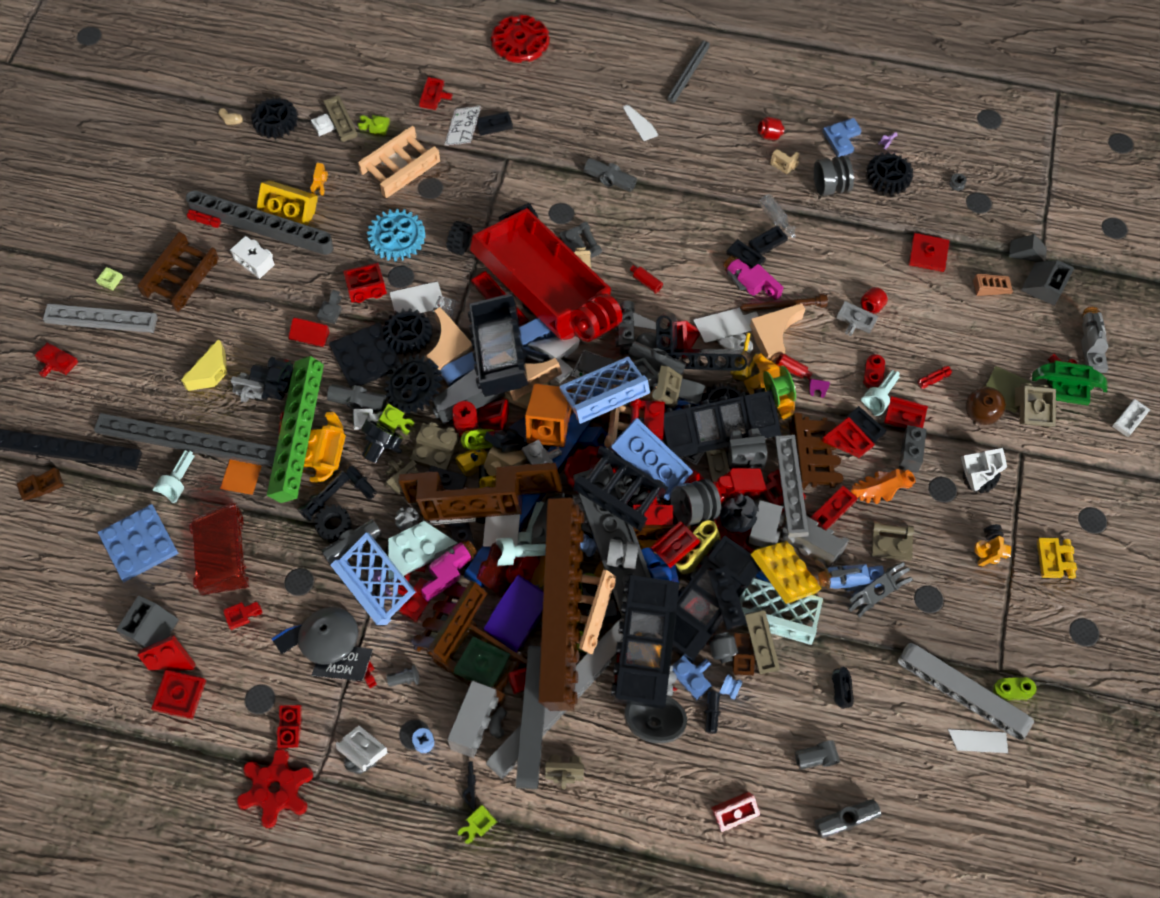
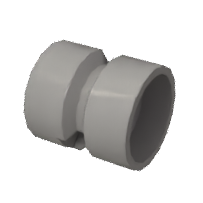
[606,539,639,570]

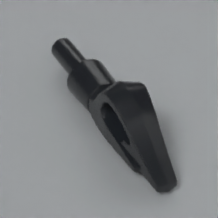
[462,761,476,812]

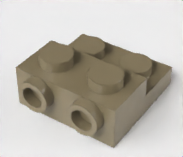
[1015,383,1056,427]
[410,422,460,470]

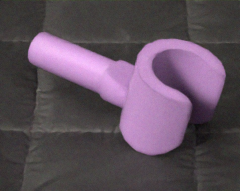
[878,132,898,149]
[373,570,392,596]

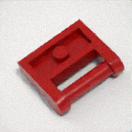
[630,399,665,440]

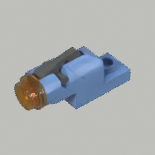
[818,564,884,592]

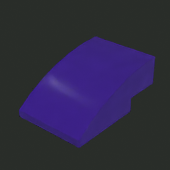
[483,575,544,652]

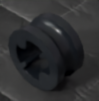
[984,524,1004,540]

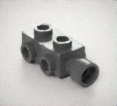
[615,301,635,355]

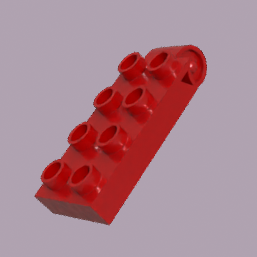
[470,208,623,342]

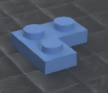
[823,118,862,157]

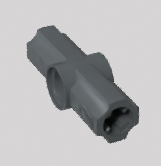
[584,158,637,192]
[628,341,686,375]
[327,384,387,412]
[321,520,382,566]
[814,798,882,839]

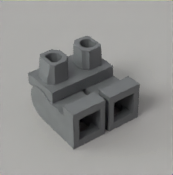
[726,428,767,470]

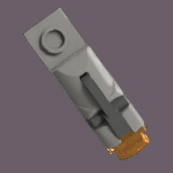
[1081,307,1108,373]

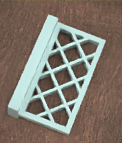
[739,578,823,645]

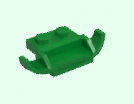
[1032,361,1108,406]

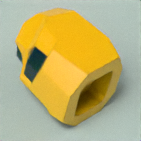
[455,449,487,477]

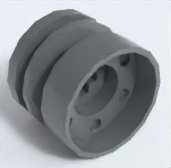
[813,155,854,197]
[670,479,721,526]

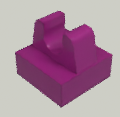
[808,379,830,398]

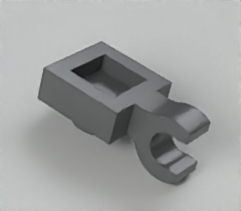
[317,290,342,324]

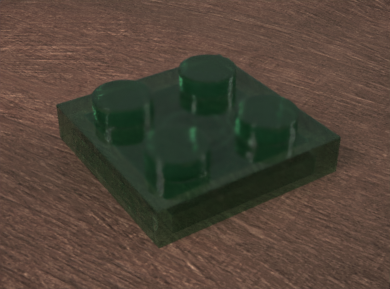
[454,637,510,688]

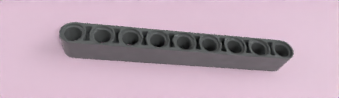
[186,190,334,255]

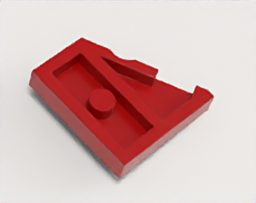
[821,417,875,458]
[137,635,196,670]

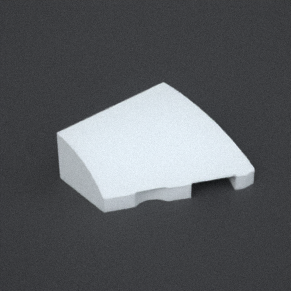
[528,336,580,361]
[961,448,1007,491]

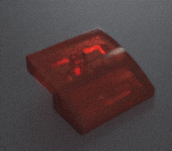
[477,542,511,597]

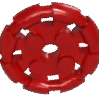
[490,15,550,63]

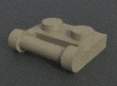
[652,366,682,408]
[871,521,914,561]

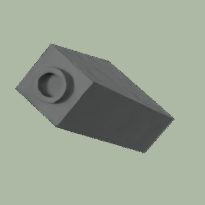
[432,360,505,424]

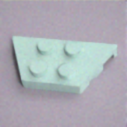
[388,521,457,582]

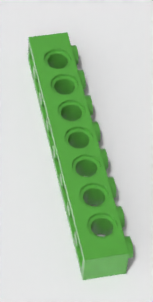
[267,356,324,503]

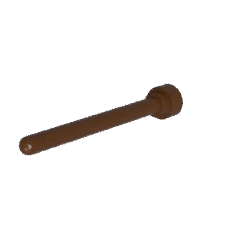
[740,293,828,311]

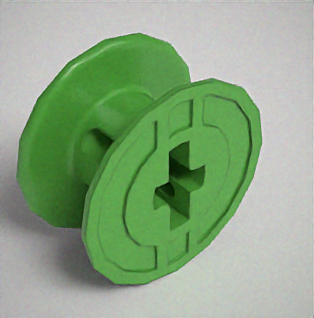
[763,365,796,407]

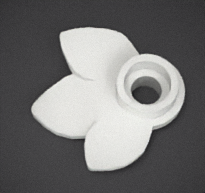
[717,333,753,358]

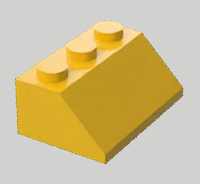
[256,180,318,226]

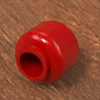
[758,117,784,141]
[860,287,888,314]

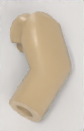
[218,108,243,125]

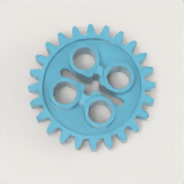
[367,209,426,262]

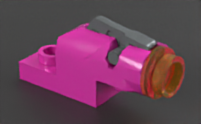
[723,256,783,300]
[421,540,477,602]

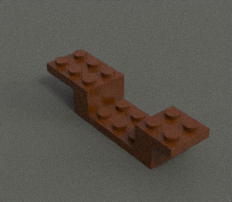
[399,463,562,521]

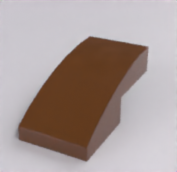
[17,467,64,501]
[733,633,755,676]

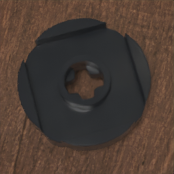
[719,494,759,533]

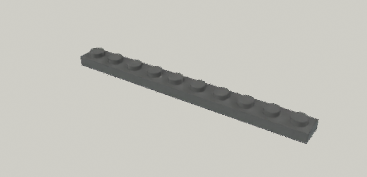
[94,413,277,467]

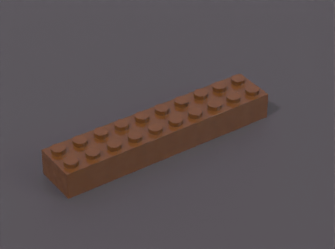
[539,498,584,711]

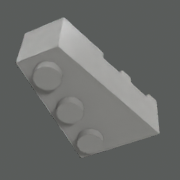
[781,516,849,569]
[447,681,499,758]

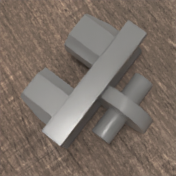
[231,372,265,403]

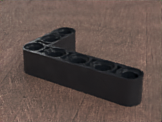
[656,312,751,371]

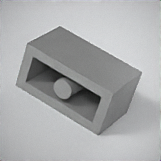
[748,500,785,547]

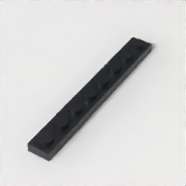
[0,429,142,470]

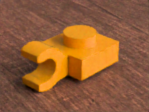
[310,163,328,195]

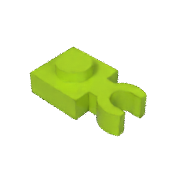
[358,115,390,135]
[378,404,415,435]
[457,805,498,844]

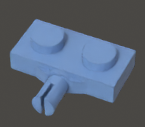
[673,655,712,701]

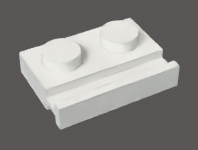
[336,726,387,771]

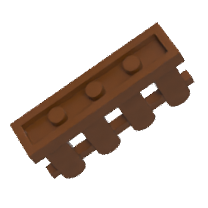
[789,413,844,490]
[412,581,488,662]

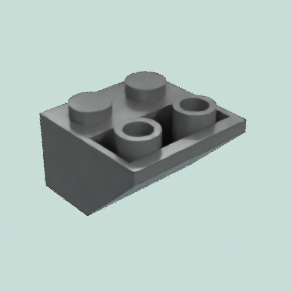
[1021,260,1074,306]
[116,595,179,648]

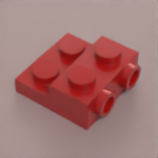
[343,263,387,303]

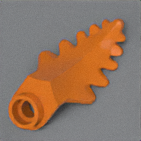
[851,469,916,504]

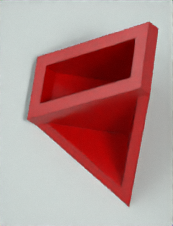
[666,320,700,357]
[477,399,509,431]

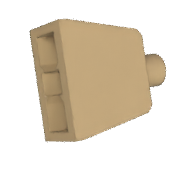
[484,445,528,476]

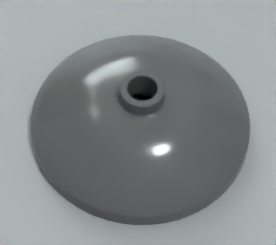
[298,607,359,664]
[624,695,687,744]

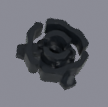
[249,356,293,401]
[361,419,403,463]

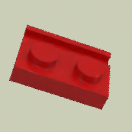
[884,396,928,429]
[651,521,700,568]

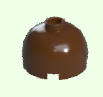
[966,386,1006,425]

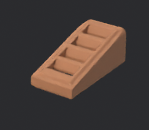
[973,274,1013,296]

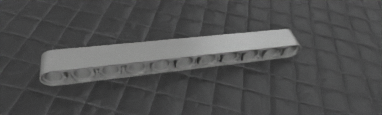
[486,617,652,779]

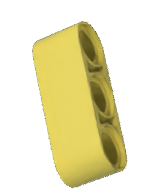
[675,520,720,574]

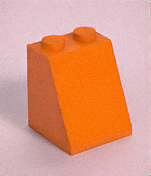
[525,384,572,447]

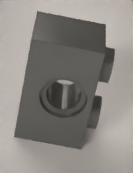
[899,425,927,473]

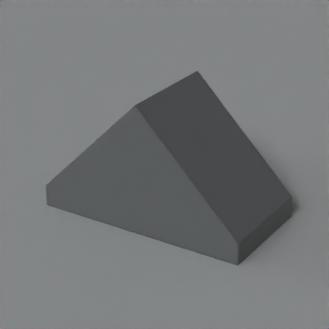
[1009,234,1047,262]

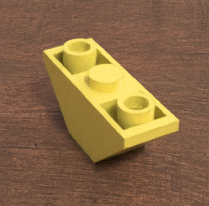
[181,340,227,391]

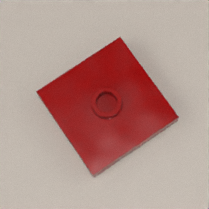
[909,233,950,272]
[151,669,207,720]

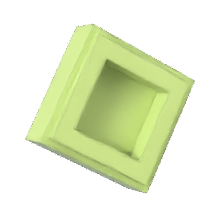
[96,267,123,290]

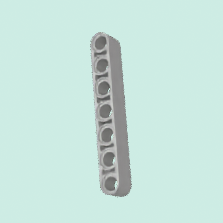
[898,643,1034,740]

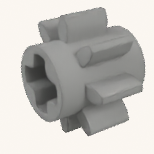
[395,507,419,531]

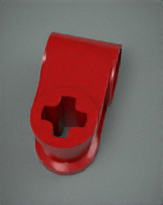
[506,556,540,584]

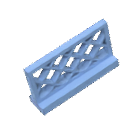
[559,356,650,424]
[331,532,416,625]

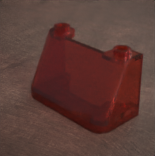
[189,503,250,595]

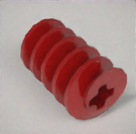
[452,401,478,439]

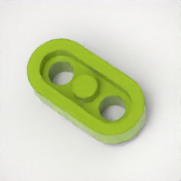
[461,428,494,450]
[993,677,1036,701]

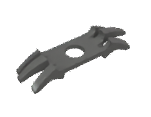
[848,562,913,618]

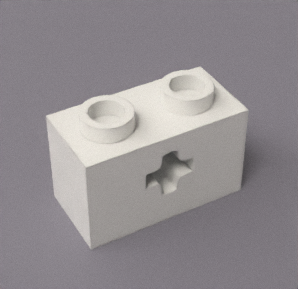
[230,236,274,279]

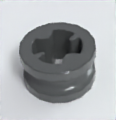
[950,173,967,191]

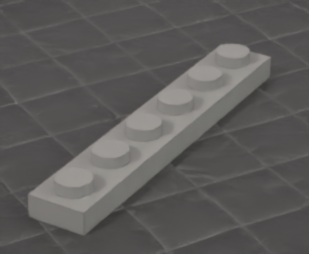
[43,304,158,333]
[775,435,809,538]

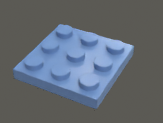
[98,504,179,582]

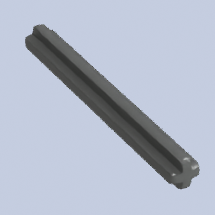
[667,40,710,103]

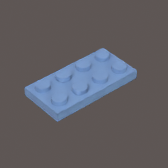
[610,418,693,501]

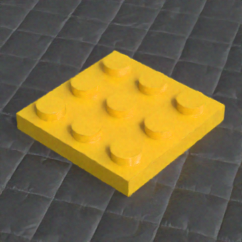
[751,541,822,604]

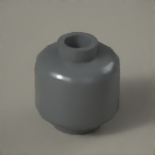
[709,632,738,663]

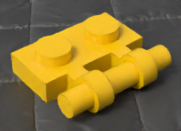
[1037,538,1077,579]

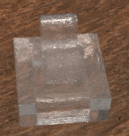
[433,296,456,318]

